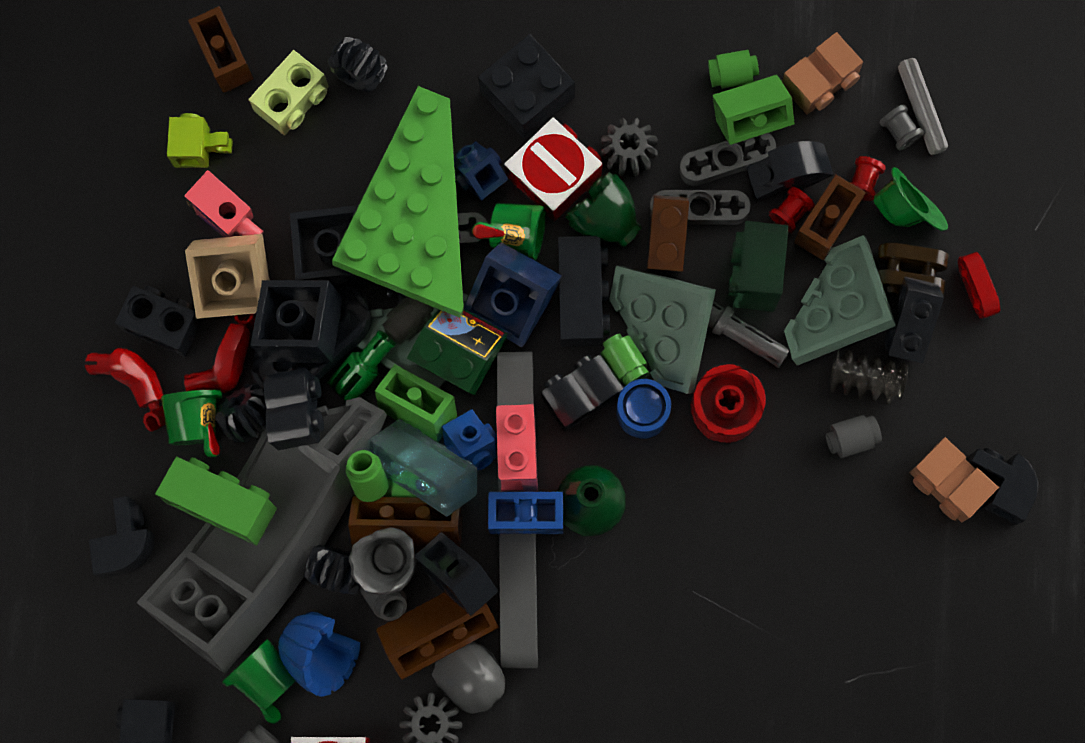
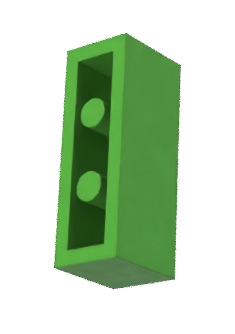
[155,456,277,546]

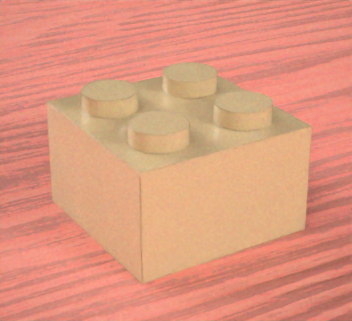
[185,234,270,319]

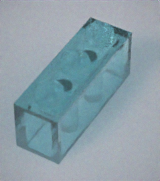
[369,419,477,517]

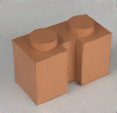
[782,32,863,115]
[909,437,999,523]

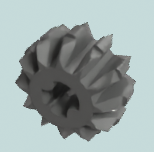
[600,117,658,177]
[399,693,463,743]

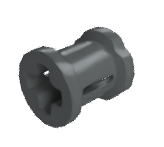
[879,105,925,151]

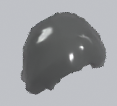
[349,527,417,596]
[432,642,505,714]

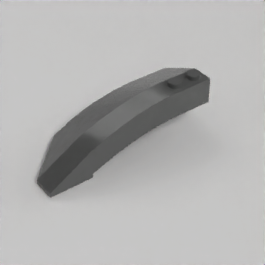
[137,397,387,673]

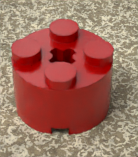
[691,364,766,442]

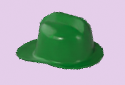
[873,167,948,231]

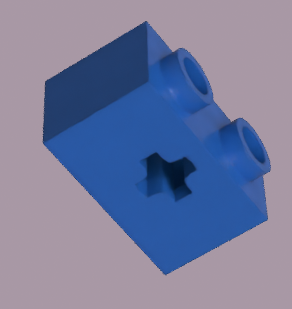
[488,492,563,534]

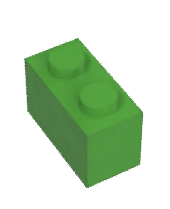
[713,74,794,145]
[375,364,457,443]

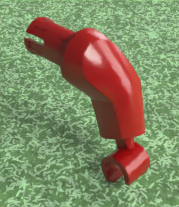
[184,313,256,393]
[85,348,166,431]

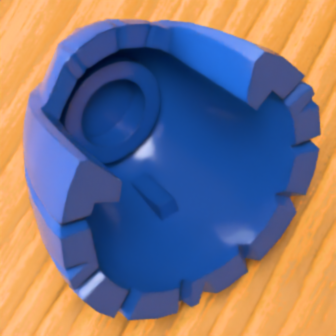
[278,612,360,697]

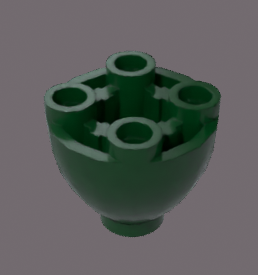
[565,172,642,247]
[557,465,625,537]

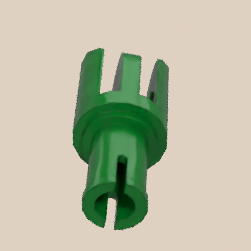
[326,330,396,403]

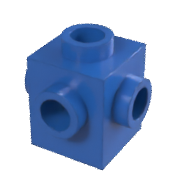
[442,409,497,475]

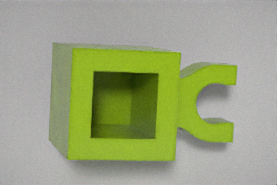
[167,113,232,168]

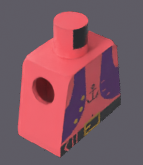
[184,170,264,237]

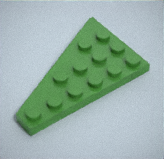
[332,86,464,318]

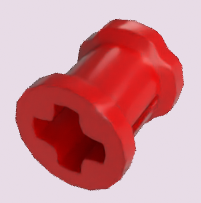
[850,156,886,201]
[769,187,815,233]

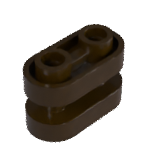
[877,243,949,298]

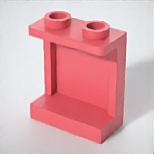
[496,404,538,492]

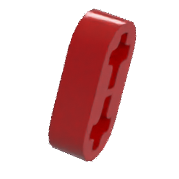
[958,252,1000,319]

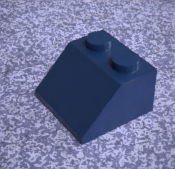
[463,242,562,347]

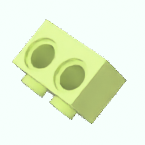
[248,50,329,136]

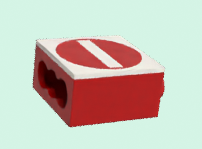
[504,117,603,222]

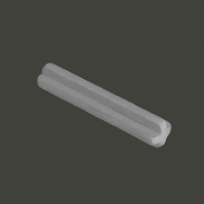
[898,58,948,155]

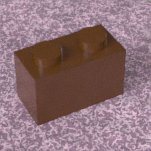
[188,6,254,93]
[794,175,866,261]
[647,195,689,271]

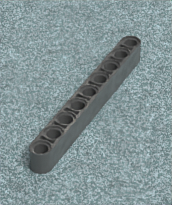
[497,351,538,669]

